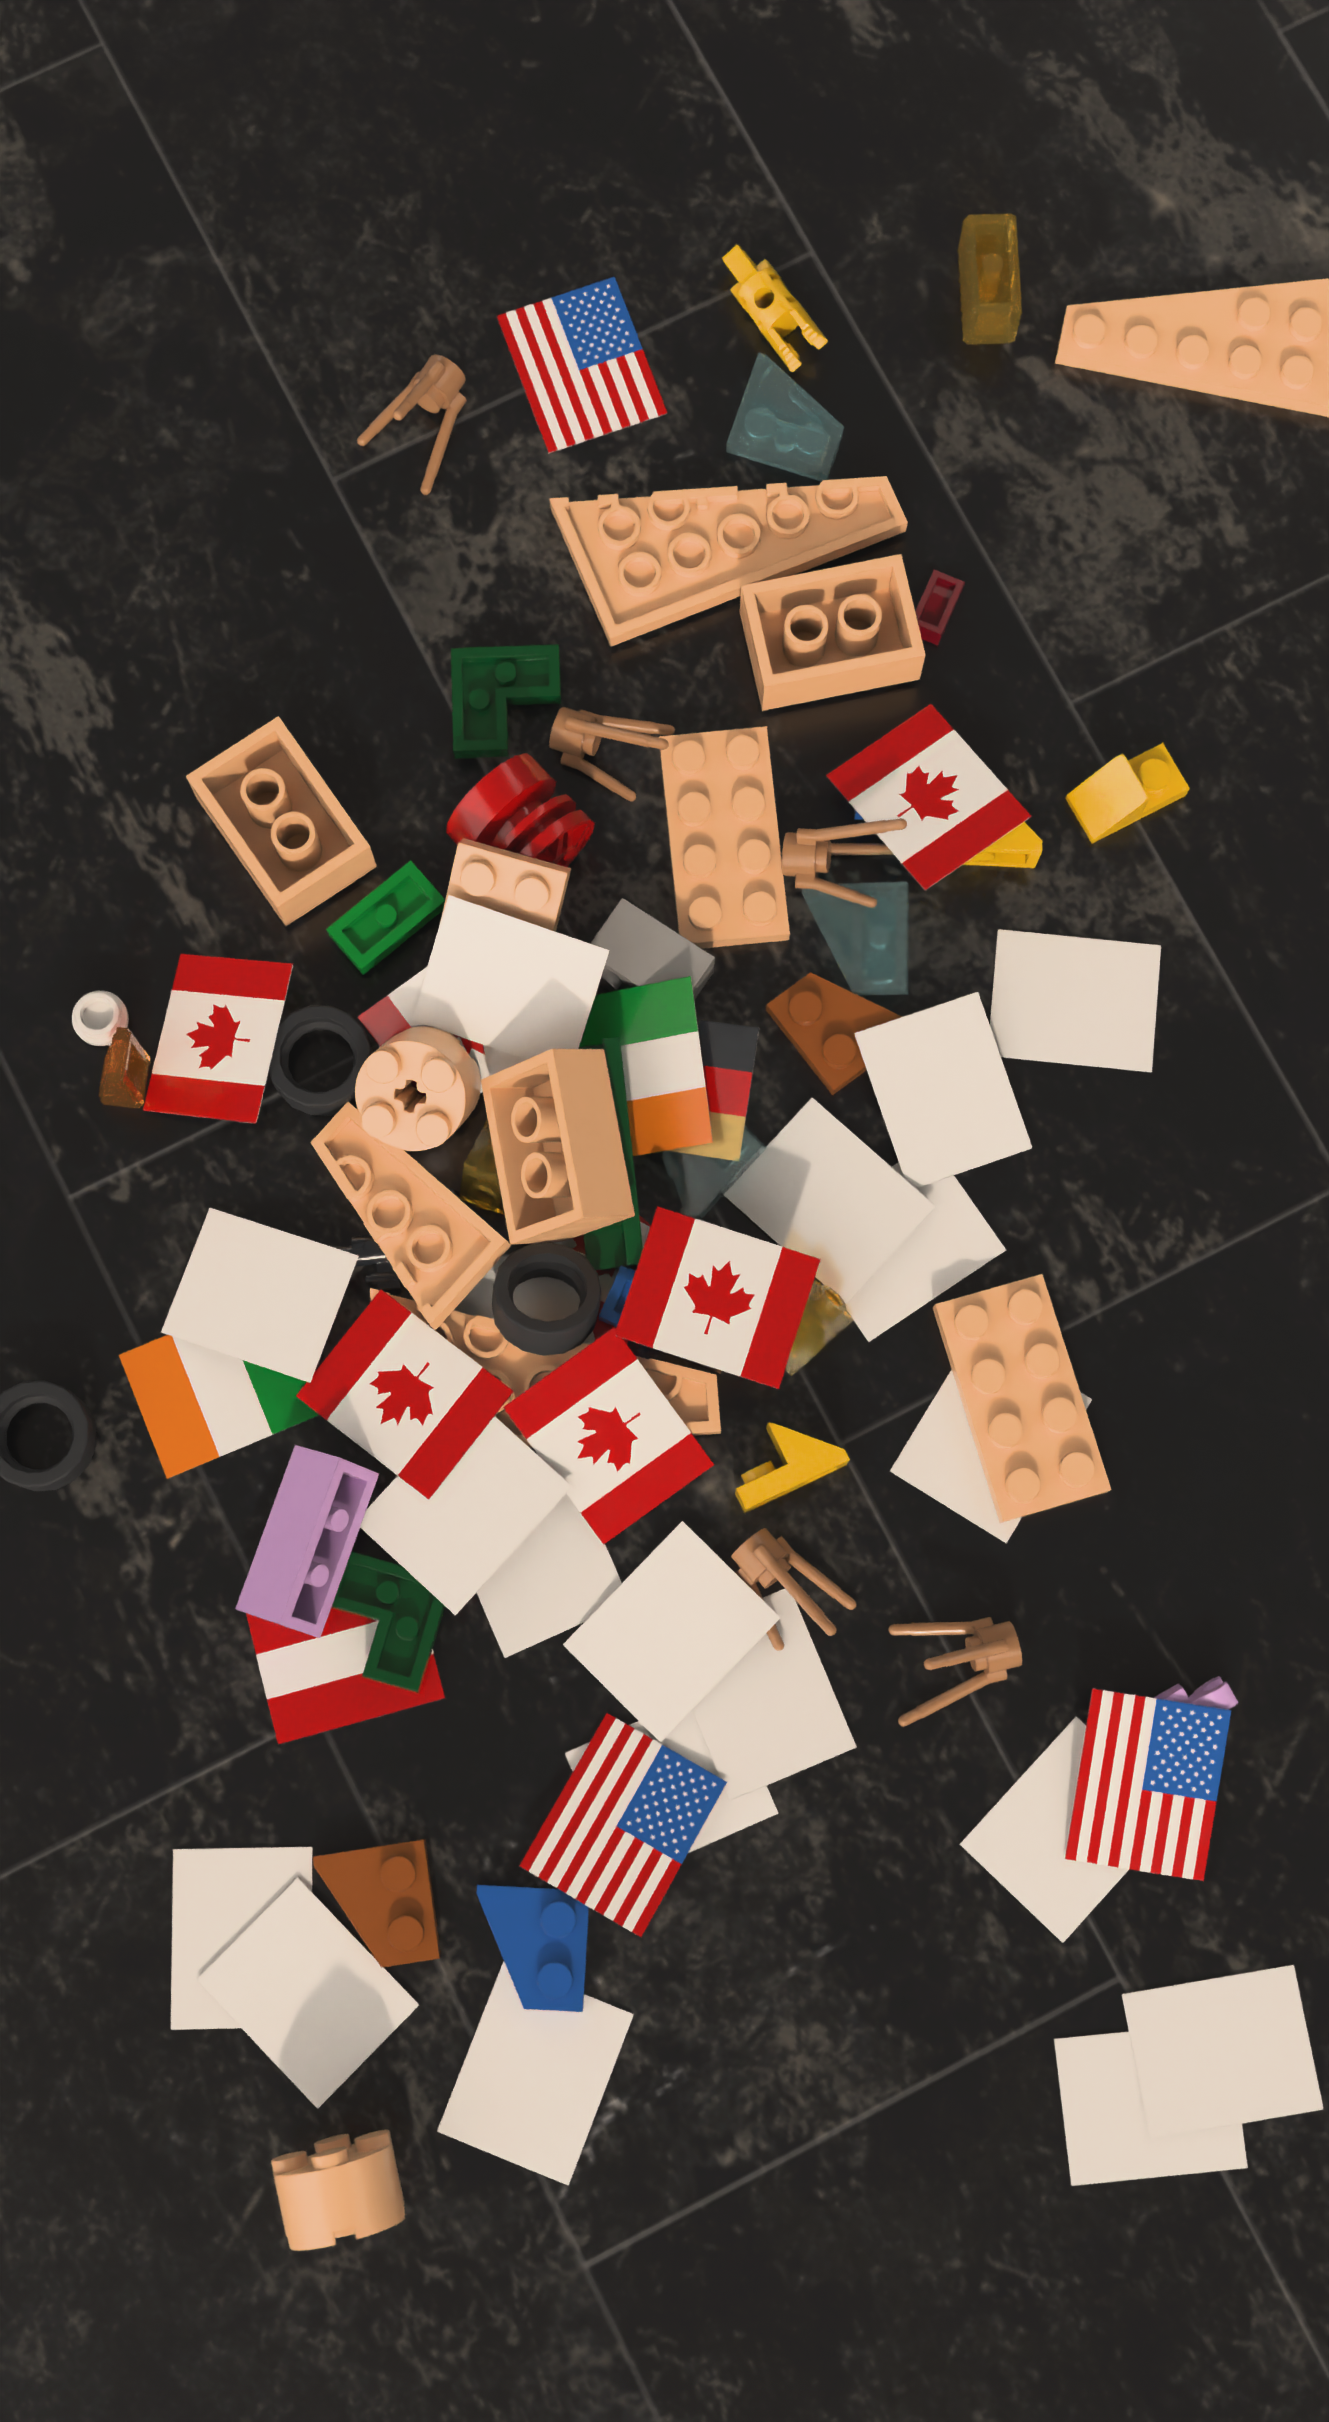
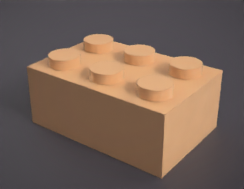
[739,554,925,711]
[186,716,377,926]
[481,1049,635,1245]

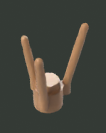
[357,354,467,495]
[549,707,675,801]
[782,818,907,908]
[731,1528,857,1651]
[889,1617,1022,1726]

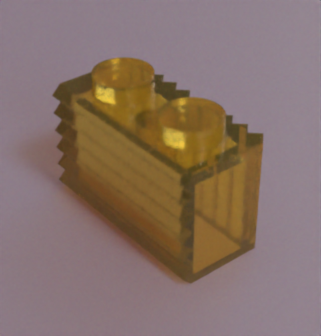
[957,214,1022,345]

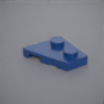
[477,1885,589,2012]

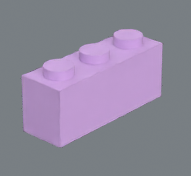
[235,1445,379,1638]

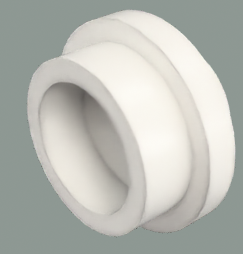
[72,991,129,1046]

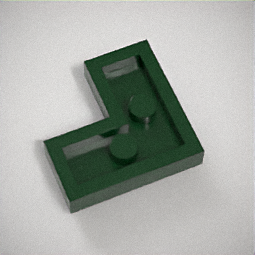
[451,644,561,759]
[331,1552,445,1693]

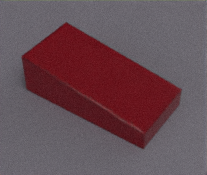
[915,570,965,646]

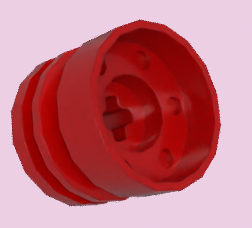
[446,753,595,867]

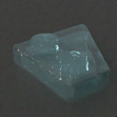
[726,353,844,481]
[802,882,909,995]

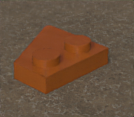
[766,972,902,1095]
[312,1839,441,1968]

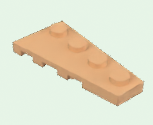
[310,1102,511,1330]

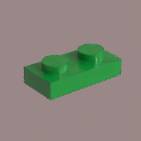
[326,860,445,975]

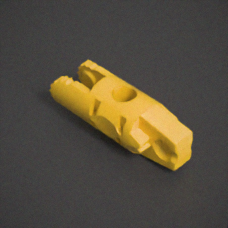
[722,245,828,372]

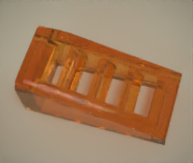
[99,1027,150,1109]

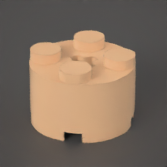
[355,1026,481,1151]
[271,2130,405,2250]

